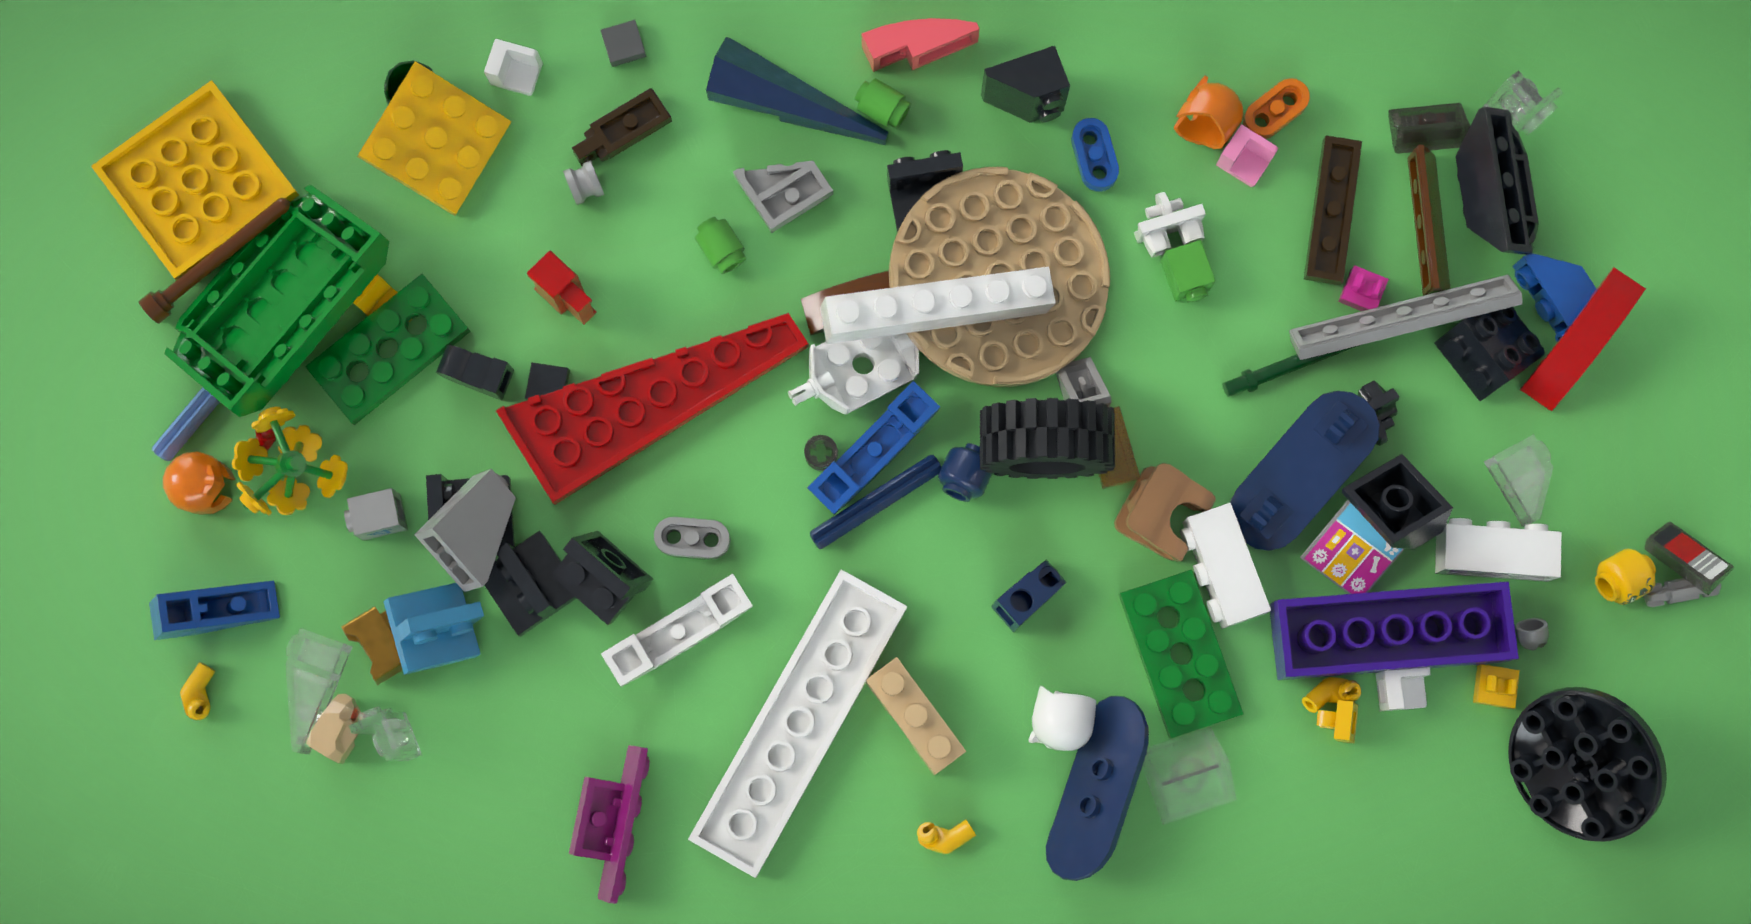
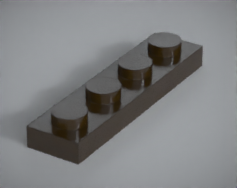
[1303,135,1362,285]

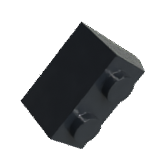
[981,45,1070,123]
[1341,454,1453,550]

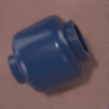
[938,443,993,502]

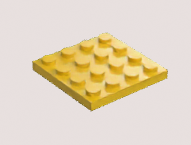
[91,80,299,280]

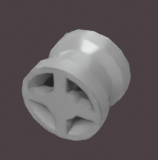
[563,160,604,205]

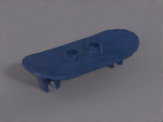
[1230,391,1380,551]
[1046,696,1149,881]

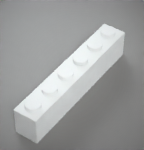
[820,266,1056,344]

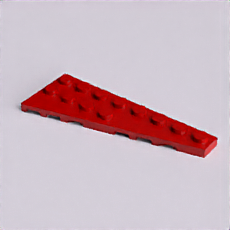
[495,313,809,505]

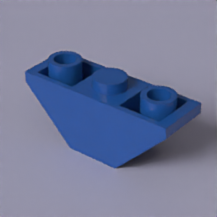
[1513,253,1596,342]

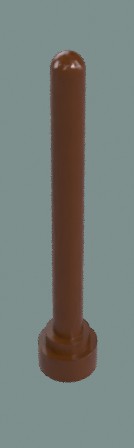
[139,198,290,324]

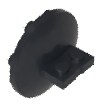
[1508,687,1667,842]

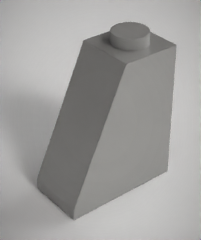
[414,469,516,592]

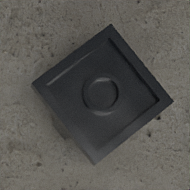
[484,530,577,637]
[551,531,654,625]

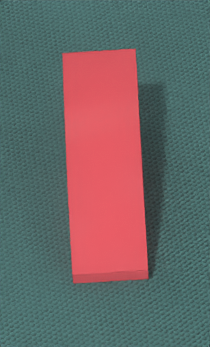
[861,18,980,72]

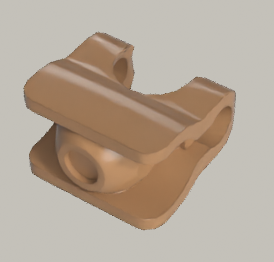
[1114,463,1216,562]

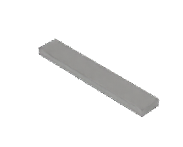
[1289,275,1522,360]

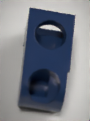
[991,559,1067,632]

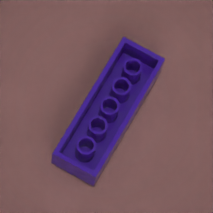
[1269,581,1519,680]

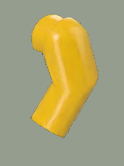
[1302,677,1361,713]
[917,819,976,854]

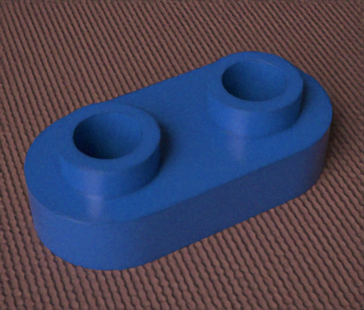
[1071,118,1119,192]

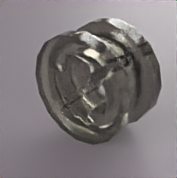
[804,435,838,471]

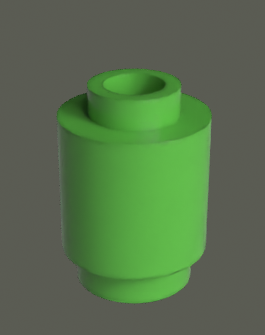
[855,78,912,129]
[695,217,746,274]

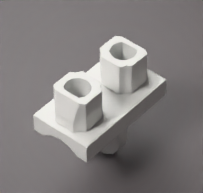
[1134,192,1206,258]

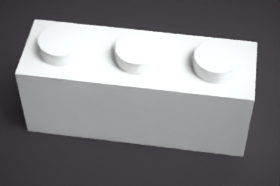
[1180,503,1271,629]
[1435,518,1562,582]

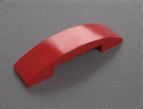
[1520,267,1646,412]

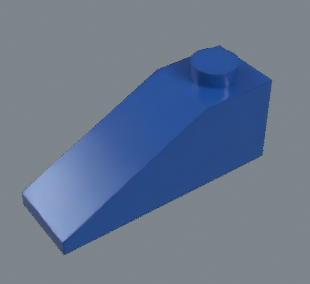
[149,580,280,640]

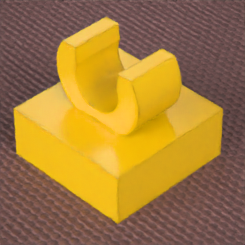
[1473,664,1520,709]
[1316,700,1358,744]

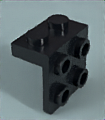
[887,150,963,232]
[1434,307,1545,401]

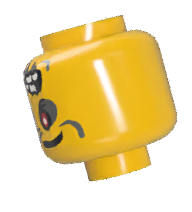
[1595,548,1656,605]

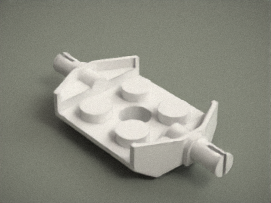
[788,333,919,415]

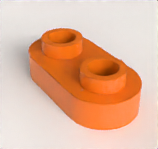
[1243,78,1310,139]

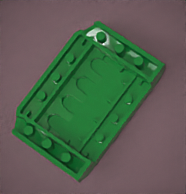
[164,184,389,417]

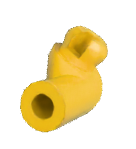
[180,662,216,720]

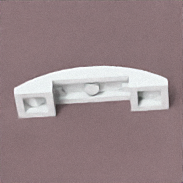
[601,574,753,687]

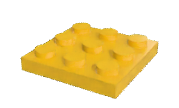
[357,61,512,216]

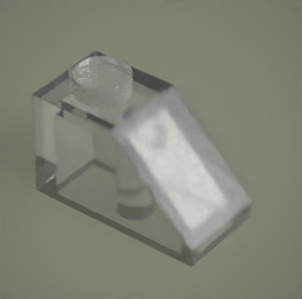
[1484,434,1553,527]

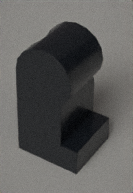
[436,345,514,401]

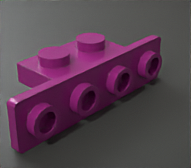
[569,745,650,904]

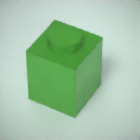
[1161,240,1215,303]

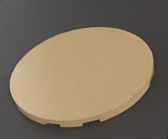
[889,167,1110,387]

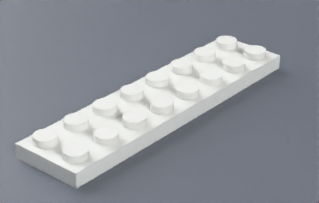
[688,570,907,878]

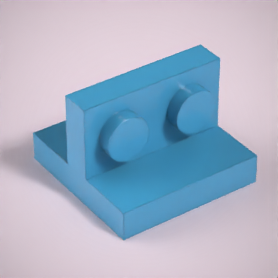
[384,583,484,675]

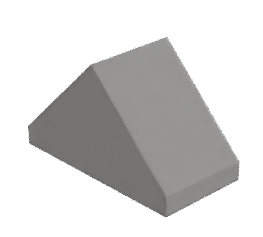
[1056,357,1112,407]

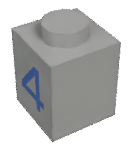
[344,488,408,540]

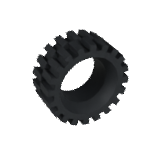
[980,398,1115,479]

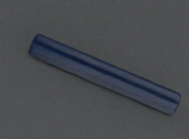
[810,455,942,549]

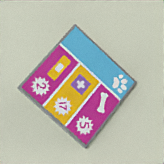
[1300,500,1404,594]

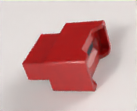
[527,250,597,325]

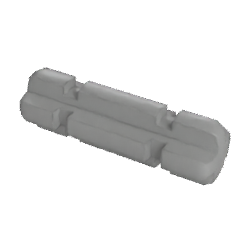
[1643,575,1721,607]

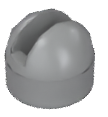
[1516,618,1549,650]

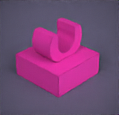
[1338,265,1389,311]

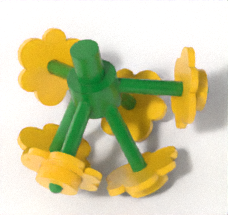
[232,406,348,515]

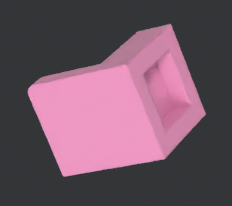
[1216,124,1278,187]

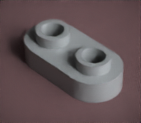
[654,517,731,559]

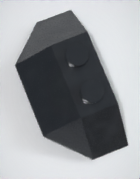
[1455,106,1539,255]

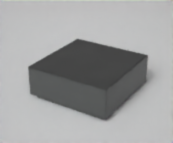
[600,20,646,67]

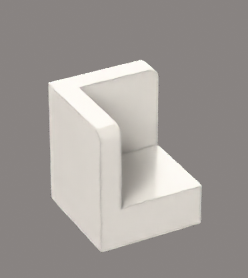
[484,39,543,96]
[1375,667,1431,711]

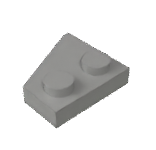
[733,161,833,233]

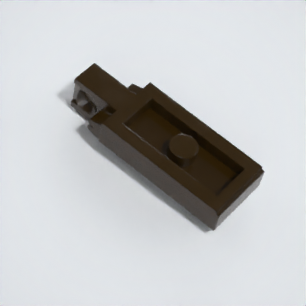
[572,88,672,166]

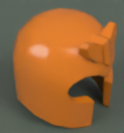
[1174,75,1243,149]
[163,451,235,515]

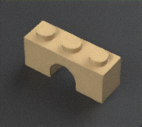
[866,657,966,775]

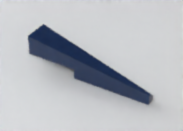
[706,37,888,145]

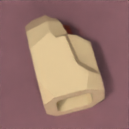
[306,694,361,764]

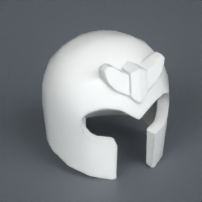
[1029,685,1096,751]

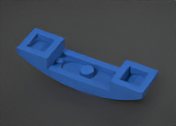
[807,381,940,515]

